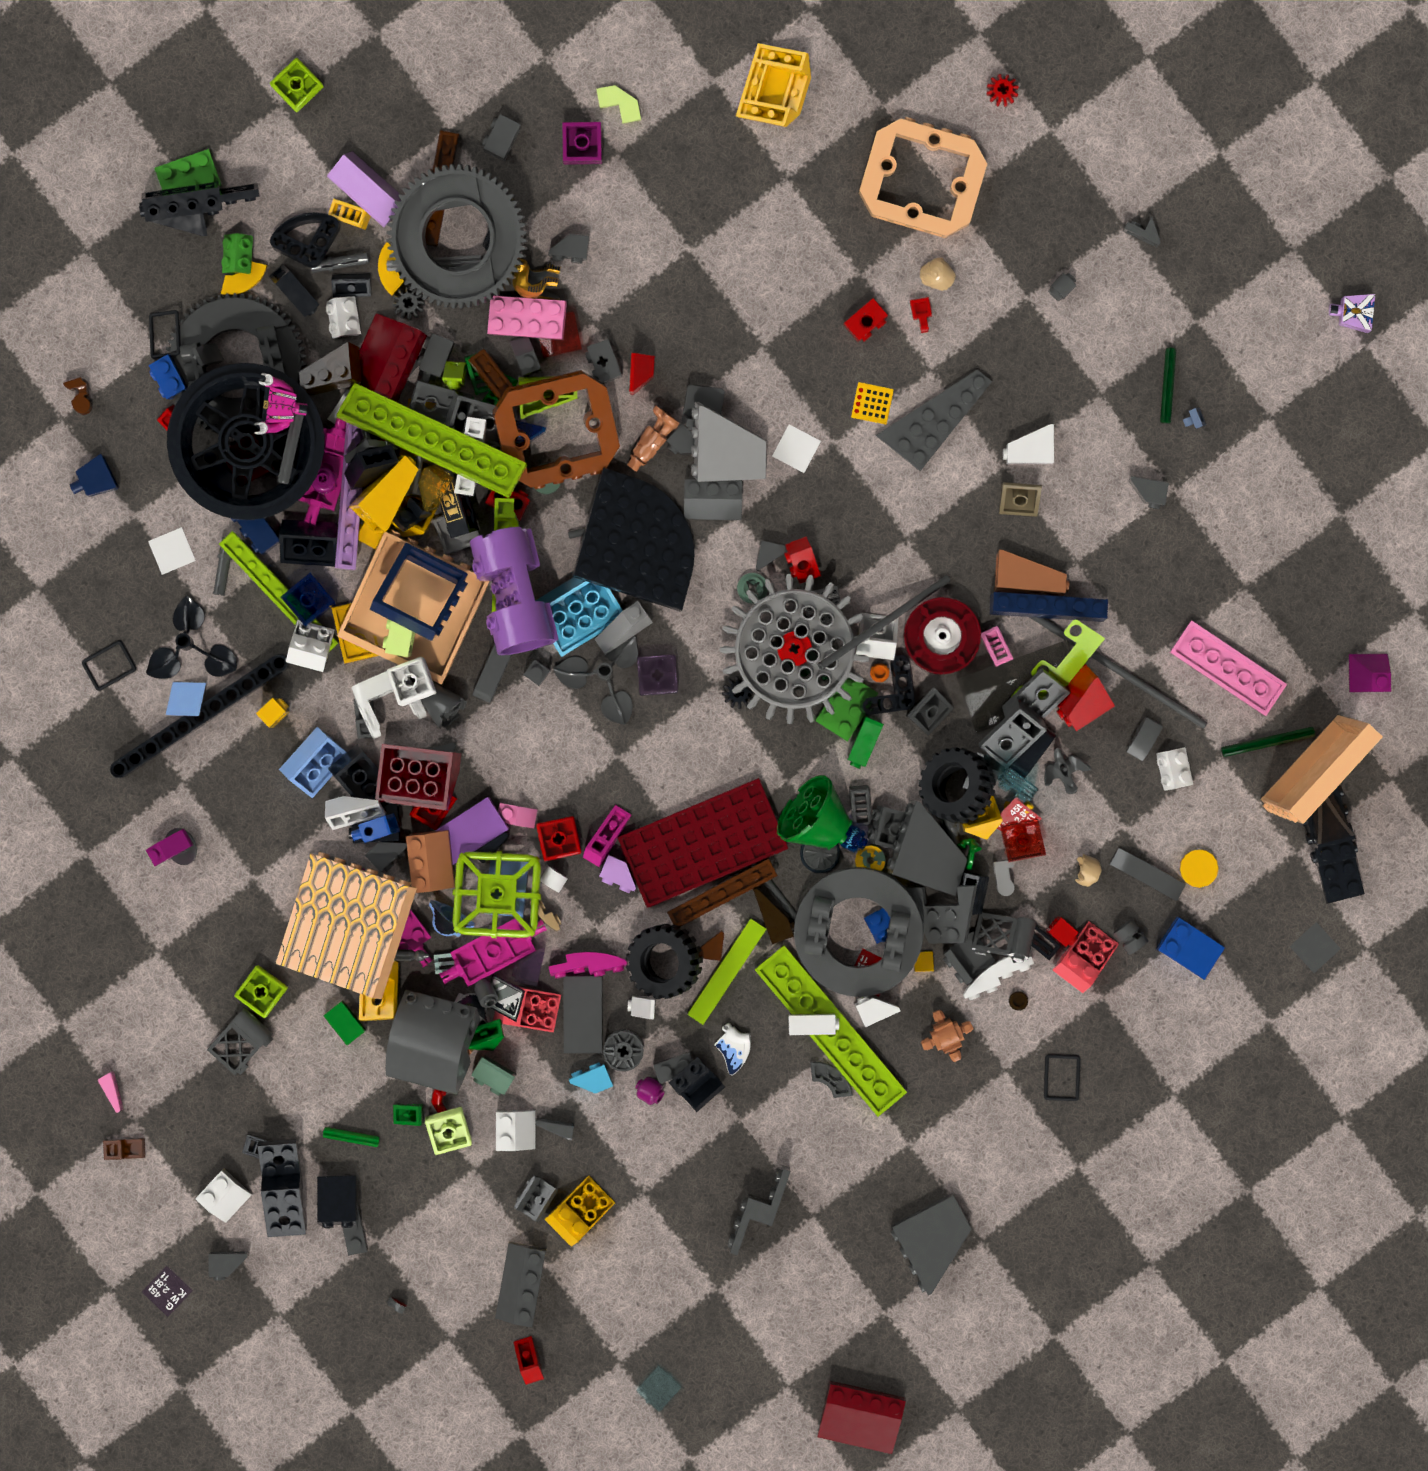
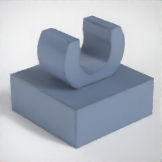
[1183,407,1206,429]

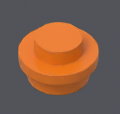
[870,663,889,682]

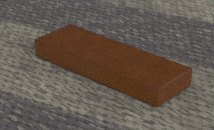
[468,349,514,400]

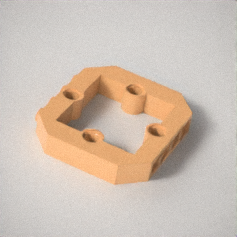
[859,117,987,238]

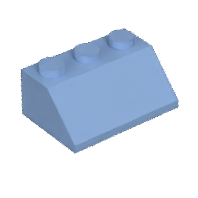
[279,727,347,798]

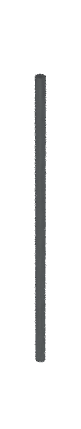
[1003,592,1207,729]

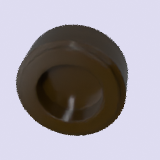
[1009,991,1028,1011]

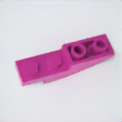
[549,952,627,978]

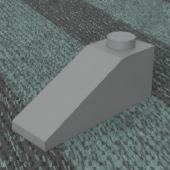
[594,601,653,655]

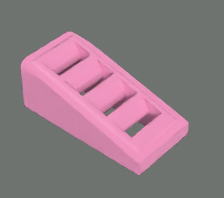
[981,626,1013,667]
[98,1071,123,1113]

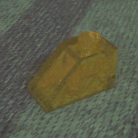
[418,465,453,512]

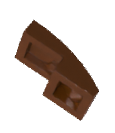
[103,1138,146,1160]

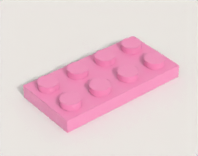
[487,296,567,340]

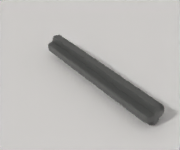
[278,414,304,484]

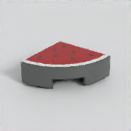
[387,1297,407,1314]

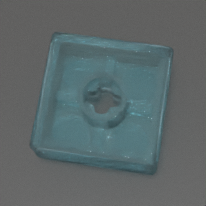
[997,768,1038,803]

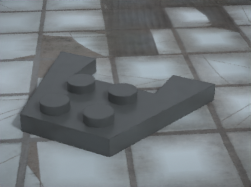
[906,885,977,944]

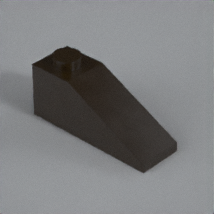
[753,888,794,944]

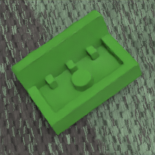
[221,233,253,274]

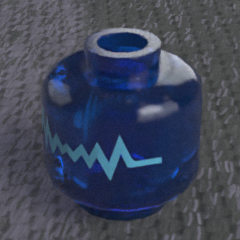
[840,825,868,853]

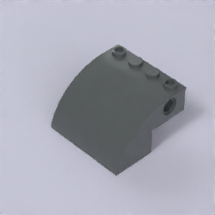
[385,990,480,1095]

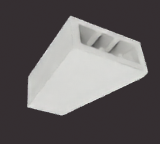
[1003,424,1054,464]

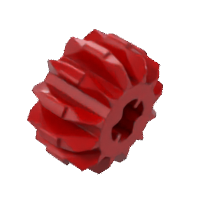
[986,74,1019,107]

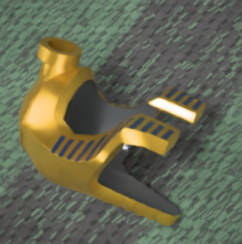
[512,259,561,300]

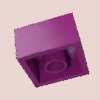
[562,122,602,165]

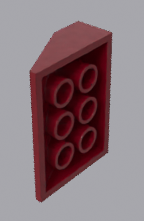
[359,313,427,402]
[375,744,462,810]
[817,1381,906,1454]

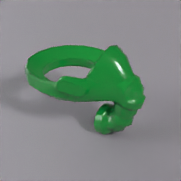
[957,838,982,870]

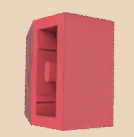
[1053,921,1119,993]
[493,985,561,1032]

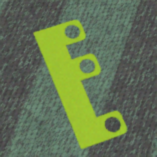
[1011,620,1105,697]

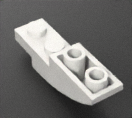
[963,956,1034,1000]

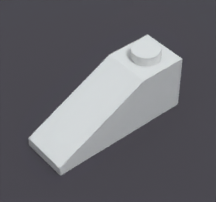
[325,796,386,830]
[628,996,655,1019]

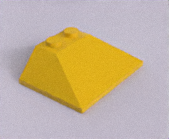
[736,43,811,127]

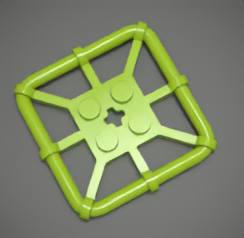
[452,851,541,938]

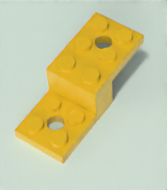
[359,961,398,1021]

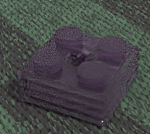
[637,655,678,696]

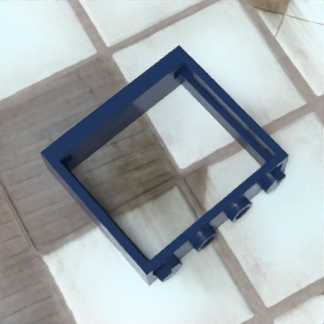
[370,543,468,641]

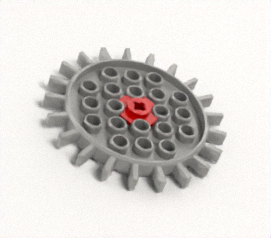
[720,574,870,724]

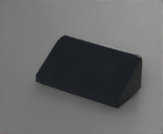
[331,273,371,298]

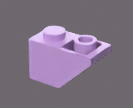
[599,855,636,893]

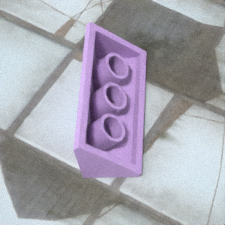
[327,151,401,227]

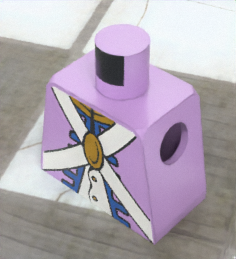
[1329,294,1375,333]

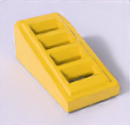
[328,198,371,230]

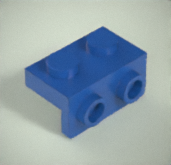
[149,354,188,400]
[864,908,890,944]

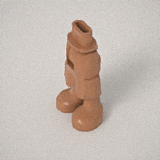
[627,405,680,472]

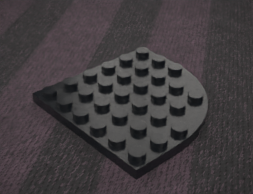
[572,468,694,612]

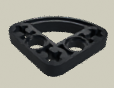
[270,212,340,268]

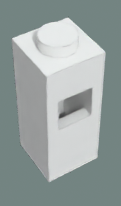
[789,1014,839,1035]

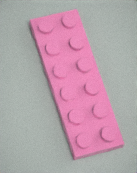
[1169,620,1287,716]

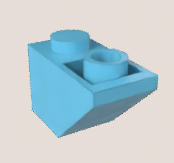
[569,1062,613,1094]

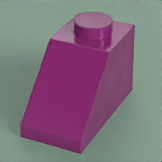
[146,829,193,866]

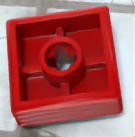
[536,816,581,861]

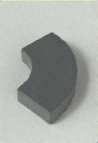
[810,1062,853,1098]

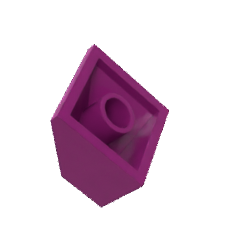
[1349,654,1391,692]

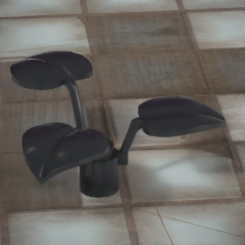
[146,596,237,679]

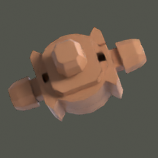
[921,1009,973,1062]

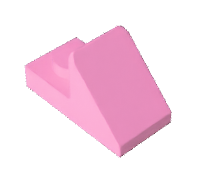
[498,803,538,828]

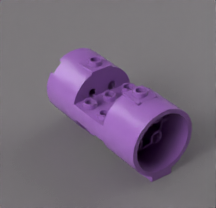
[470,527,559,655]

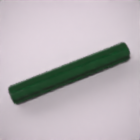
[1160,348,1176,424]

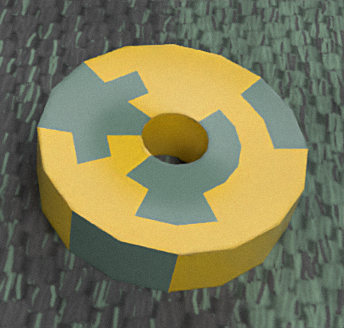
[855,845,886,871]

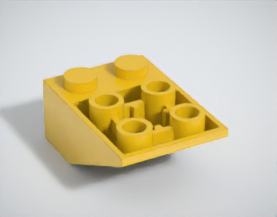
[545,1176,615,1247]

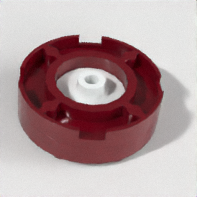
[903,597,981,675]

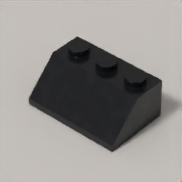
[279,519,338,567]

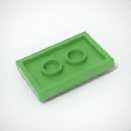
[155,149,222,190]
[815,678,878,742]

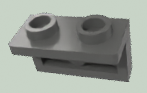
[514,1175,558,1222]

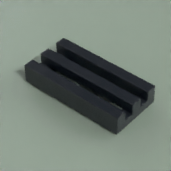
[1031,925,1061,961]

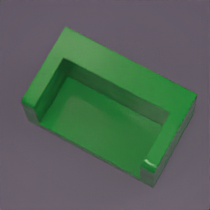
[323,1001,366,1045]

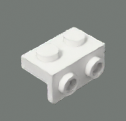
[326,296,361,339]
[1156,747,1193,791]

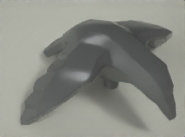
[1044,748,1091,794]

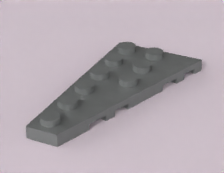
[875,370,992,471]

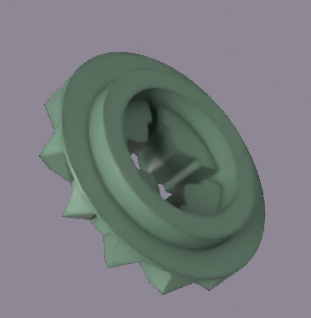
[737,573,768,604]

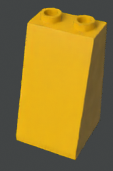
[349,456,419,533]

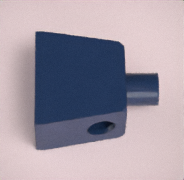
[69,454,119,497]

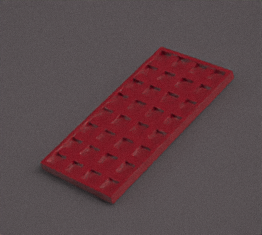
[617,778,788,908]

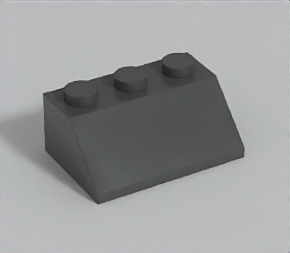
[684,479,742,520]

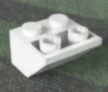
[286,620,335,672]

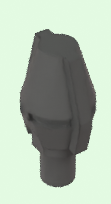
[941,819,961,845]

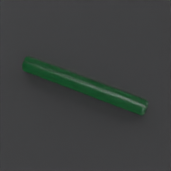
[1221,727,1315,757]

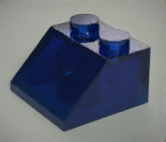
[281,573,336,627]

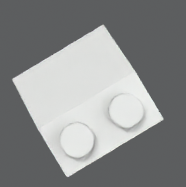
[856,613,899,660]
[855,996,900,1027]
[496,1110,536,1151]
[196,1169,252,1223]

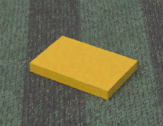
[332,603,379,664]

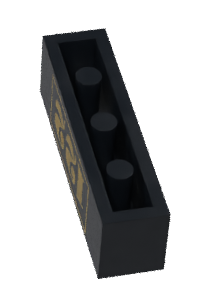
[429,463,479,538]

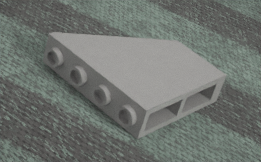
[691,402,766,482]

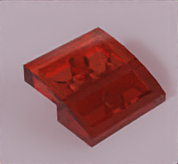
[539,312,582,358]

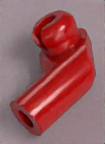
[431,1089,447,1113]

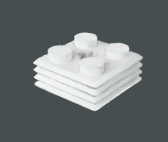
[387,657,436,706]

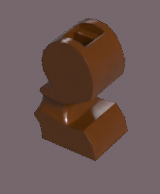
[63,377,92,415]

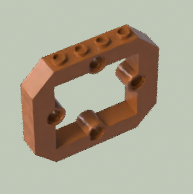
[492,370,620,489]

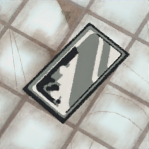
[490,974,525,1022]

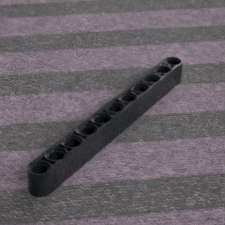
[110,654,290,778]

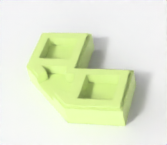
[596,85,641,124]

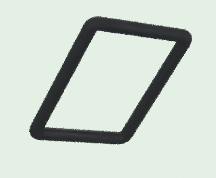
[149,310,180,359]
[82,640,136,691]
[1044,1054,1081,1101]

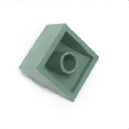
[471,1055,517,1096]

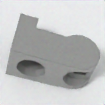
[993,859,1014,896]

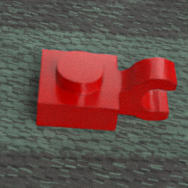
[910,297,932,333]

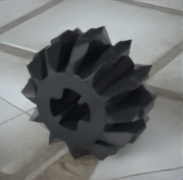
[722,676,754,709]

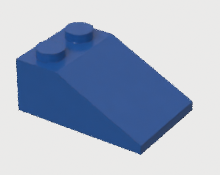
[1156,917,1225,980]

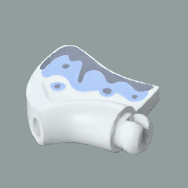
[714,1023,751,1075]

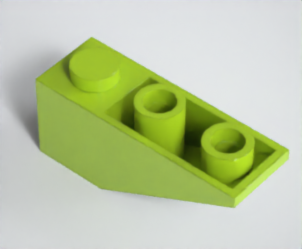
[442,361,466,390]

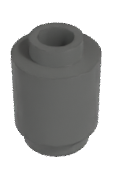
[1048,273,1076,301]
[474,979,498,1008]

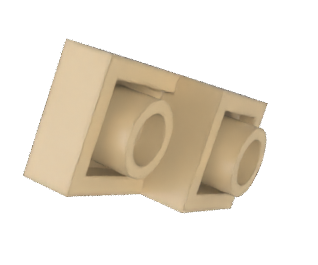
[529,900,561,931]

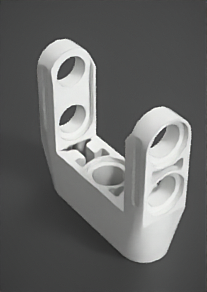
[352,671,427,739]

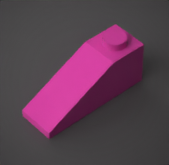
[583,805,631,867]

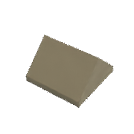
[999,482,1042,517]

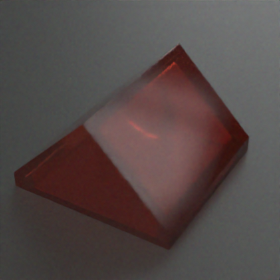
[1000,819,1046,863]

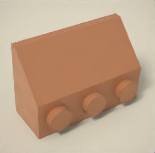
[406,830,455,893]

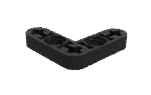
[860,655,915,715]

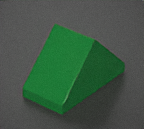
[468,1019,504,1051]
[393,1104,424,1126]

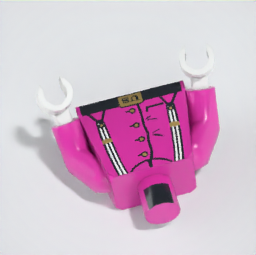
[254,373,307,434]

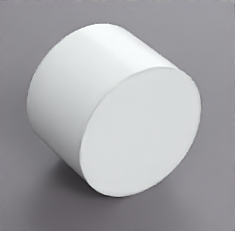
[540,866,568,893]

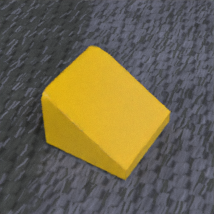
[914,951,934,972]

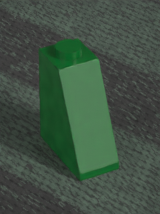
[847,717,884,769]

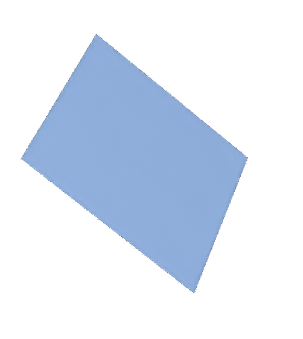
[166,682,206,716]

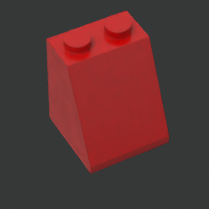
[1056,664,1115,731]

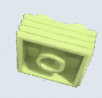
[425,1107,472,1155]

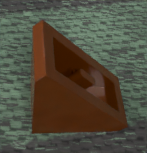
[698,930,724,961]

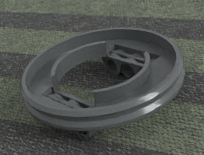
[794,867,924,997]

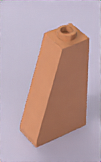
[994,550,1069,596]

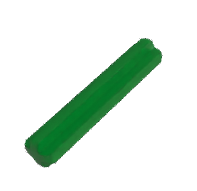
[323,1127,380,1147]

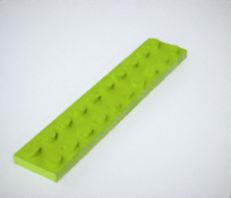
[336,383,527,498]
[754,945,907,1117]

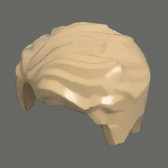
[920,258,956,291]
[1075,854,1101,887]

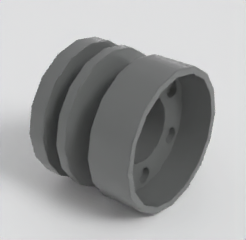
[603,1029,644,1072]

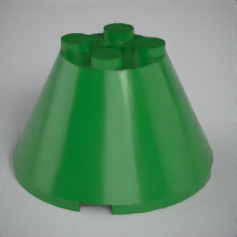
[777,775,852,850]

